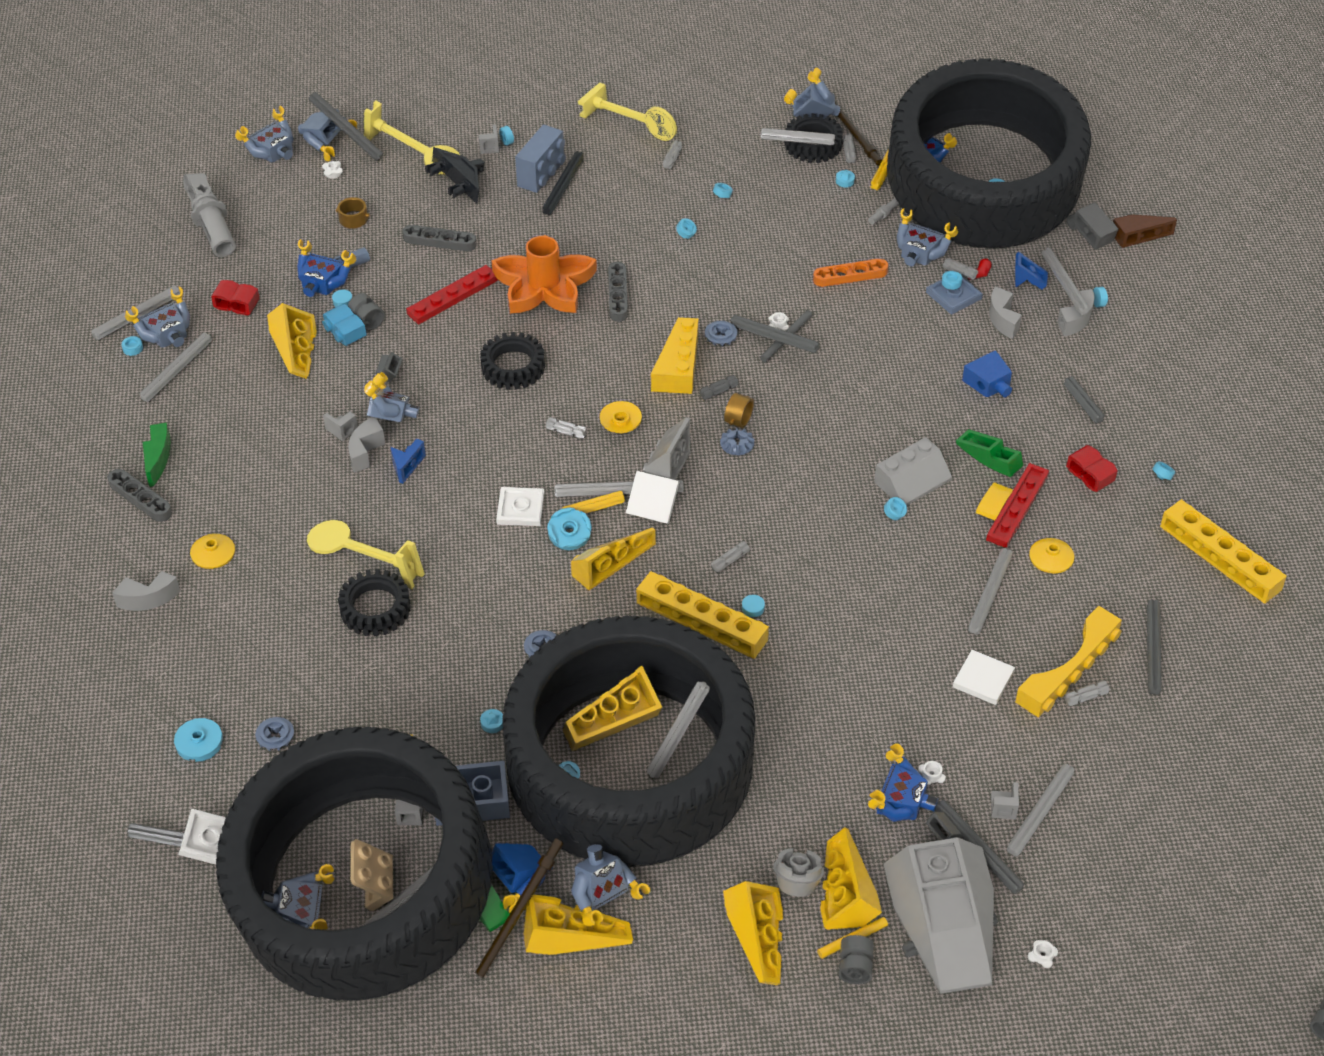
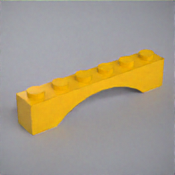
[1015,606,1122,718]

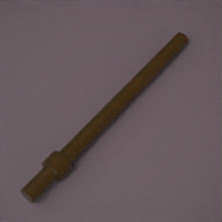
[835,102,882,165]
[475,838,564,978]

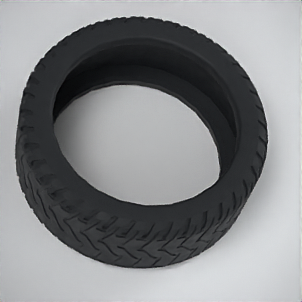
[887,58,1091,249]
[502,615,756,867]
[216,726,493,1001]

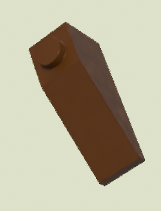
[1113,214,1177,248]

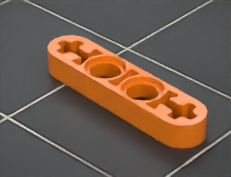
[813,259,888,287]

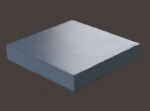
[926,276,983,315]

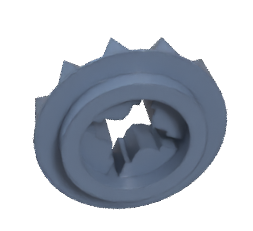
[705,321,737,347]
[720,427,754,455]
[524,630,556,657]
[255,717,294,751]

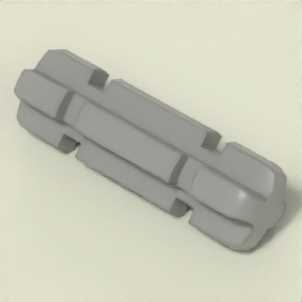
[843,134,856,163]
[663,140,682,169]
[943,258,978,279]
[546,417,587,439]
[711,541,750,572]
[1064,680,1110,706]

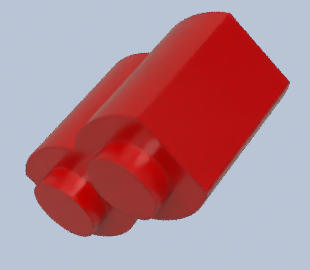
[211,280,260,315]
[1066,445,1118,492]

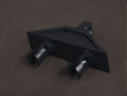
[425,147,485,204]

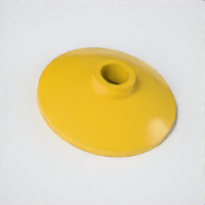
[600,401,642,433]
[190,534,235,569]
[1029,538,1074,574]

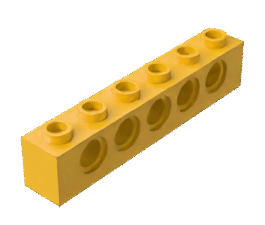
[1160,499,1287,604]
[636,571,769,659]

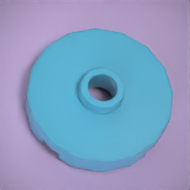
[547,507,592,550]
[174,718,223,762]

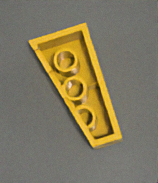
[651,317,698,394]
[563,666,662,751]

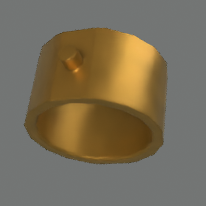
[336,197,370,229]
[724,393,754,428]

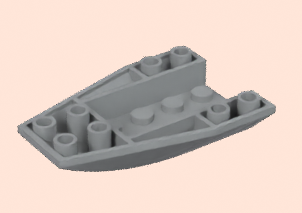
[883,837,994,994]

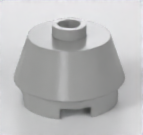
[773,848,824,897]

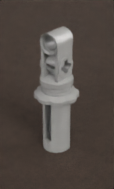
[183,173,236,257]

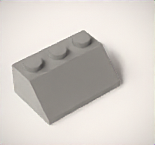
[643,417,690,480]
[874,437,952,506]

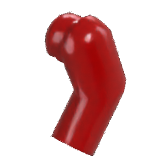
[968,258,992,280]

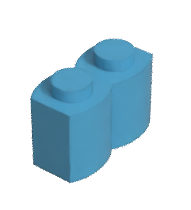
[322,303,367,346]

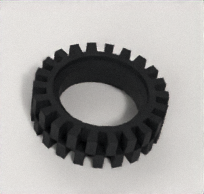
[785,113,843,163]
[480,332,545,390]
[338,569,411,637]

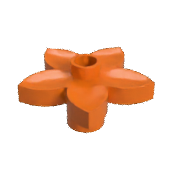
[491,235,597,314]

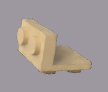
[351,839,393,911]

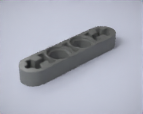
[402,225,477,251]
[608,262,628,322]
[107,469,172,522]

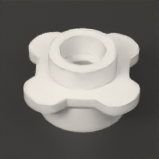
[322,161,343,179]
[769,312,789,331]
[918,761,946,785]
[1028,940,1058,968]

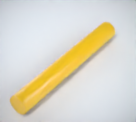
[817,917,888,959]

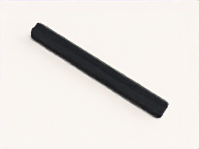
[542,151,584,215]

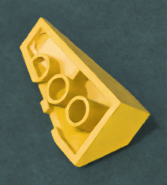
[267,303,317,379]
[571,527,656,591]
[820,827,882,930]
[723,881,783,985]
[523,894,633,955]

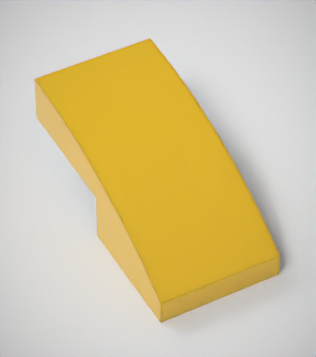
[976,482,1013,520]

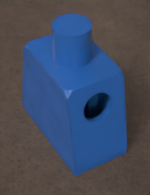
[962,351,1012,397]

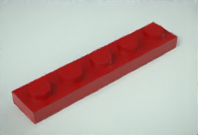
[406,265,499,325]
[986,463,1049,548]

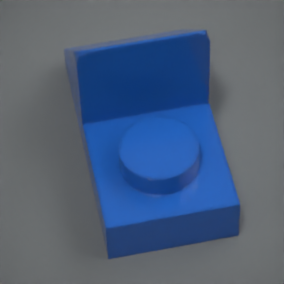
[1015,252,1048,290]
[390,438,426,484]

